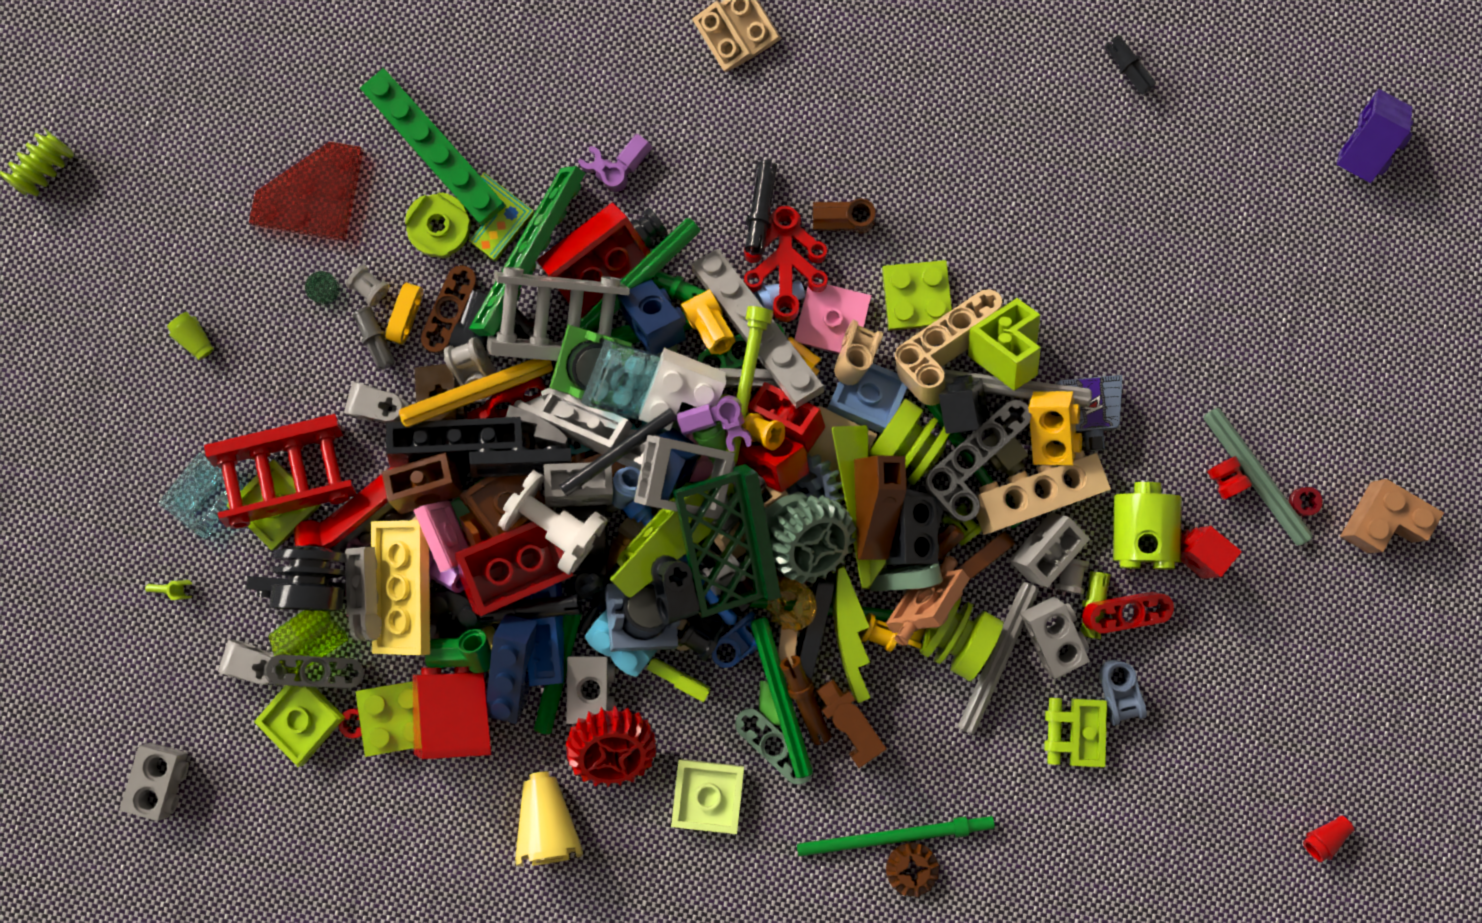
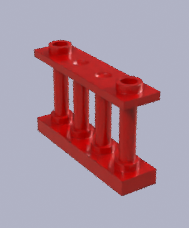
[204,414,357,529]

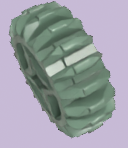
[770,495,856,584]

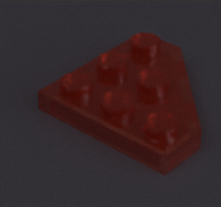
[248,141,364,241]

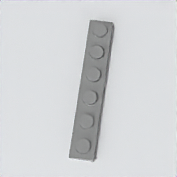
[691,249,824,409]

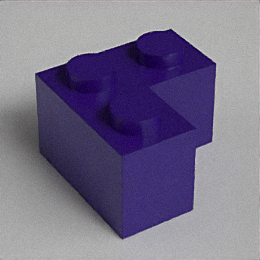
[1337,88,1414,183]

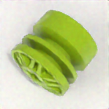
[869,398,950,486]
[920,598,1004,682]

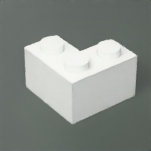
[639,348,726,431]

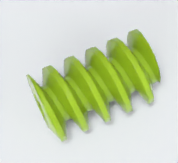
[0,128,74,197]

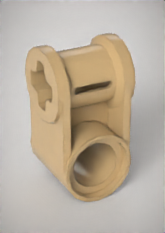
[834,319,883,385]

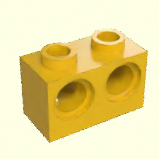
[1028,391,1082,465]

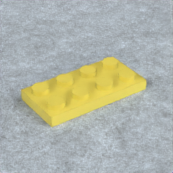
[371,520,430,655]

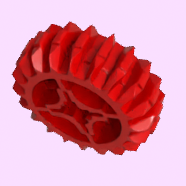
[566,706,656,788]

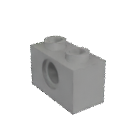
[566,656,616,724]

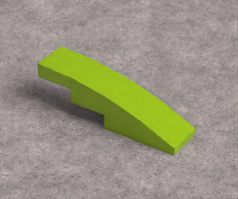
[832,563,870,703]

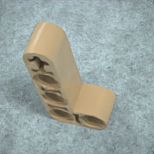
[895,289,1002,405]

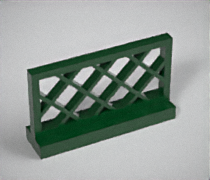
[673,464,781,618]

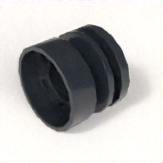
[269,546,347,611]

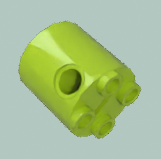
[1113,482,1182,570]

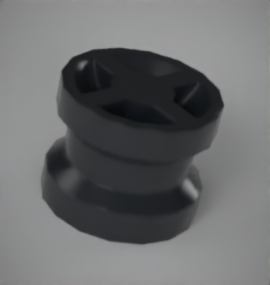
[630,208,668,248]

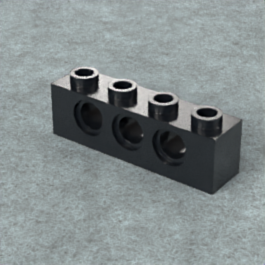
[386,417,522,468]

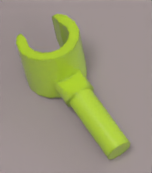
[145,580,192,600]

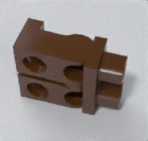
[816,679,887,768]

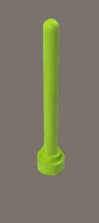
[726,306,774,464]

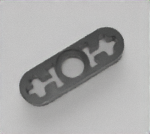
[264,655,364,689]

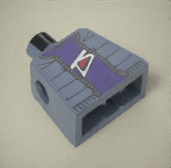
[1056,375,1122,452]

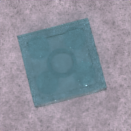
[581,339,660,419]

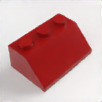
[536,202,651,318]
[454,521,573,616]

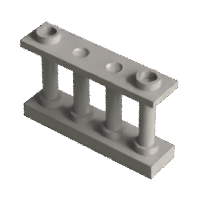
[487,267,630,361]

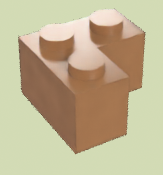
[1340,479,1444,554]

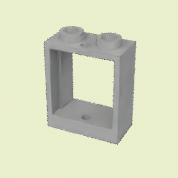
[634,435,735,519]

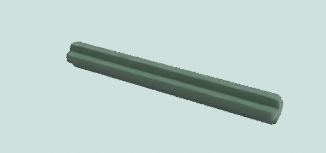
[1204,408,1313,545]

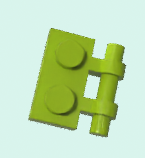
[1044,697,1107,767]

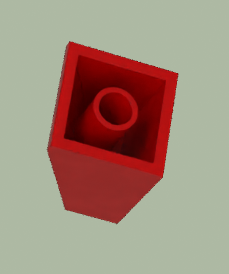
[412,666,491,759]

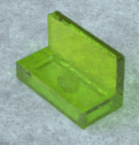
[268,610,348,674]

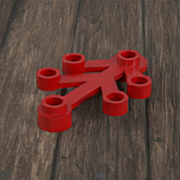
[744,206,828,322]

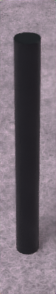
[559,408,677,496]

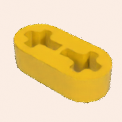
[386,282,423,344]

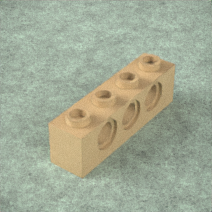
[976,451,1111,535]

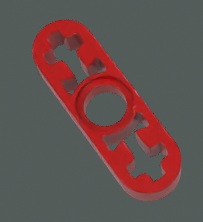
[1082,592,1174,633]

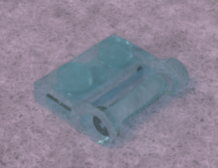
[158,452,245,539]

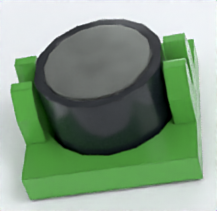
[550,324,632,406]

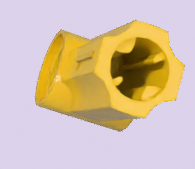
[680,289,736,355]

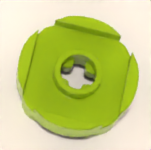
[405,193,471,258]

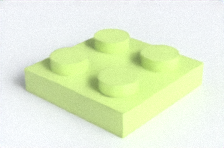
[671,759,744,834]

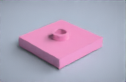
[795,281,871,354]
[414,500,469,572]

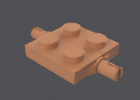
[886,556,970,646]

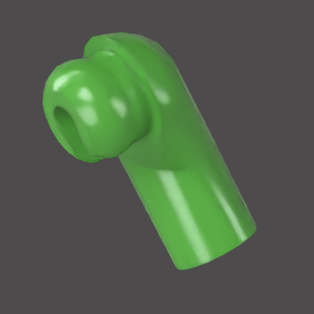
[759,680,780,726]

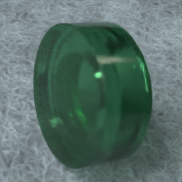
[305,271,340,305]

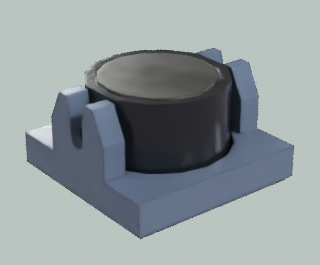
[605,583,680,652]

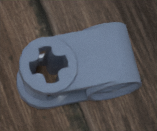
[1099,660,1147,726]

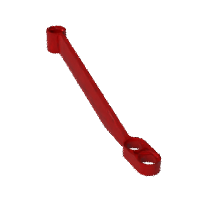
[294,377,546,548]

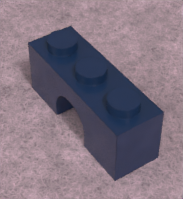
[486,614,537,724]

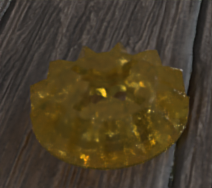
[765,579,817,632]

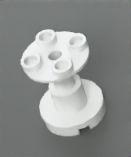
[498,470,608,575]

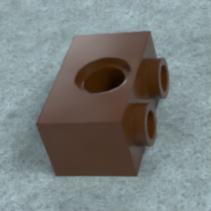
[382,452,463,514]

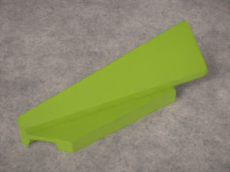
[832,425,886,590]
[610,473,734,598]

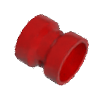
[1207,456,1252,500]

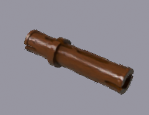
[780,655,832,745]

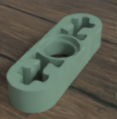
[870,564,943,591]
[735,708,813,784]

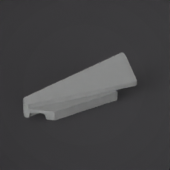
[514,388,659,470]

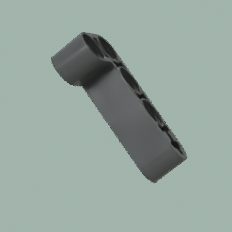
[924,400,1031,523]

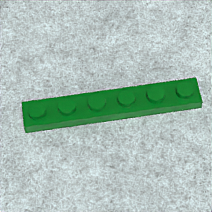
[360,68,506,226]
[469,166,586,336]

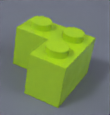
[968,298,1041,391]

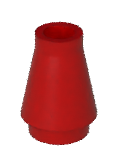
[1303,815,1355,862]

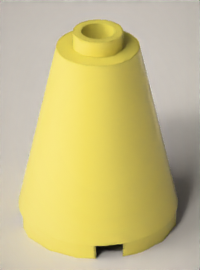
[515,771,583,867]

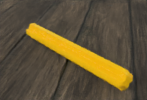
[399,359,553,427]

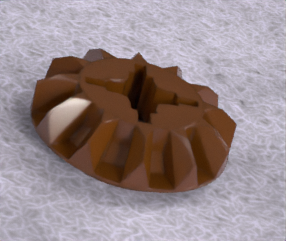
[886,842,939,897]

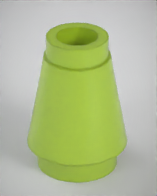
[167,312,214,361]

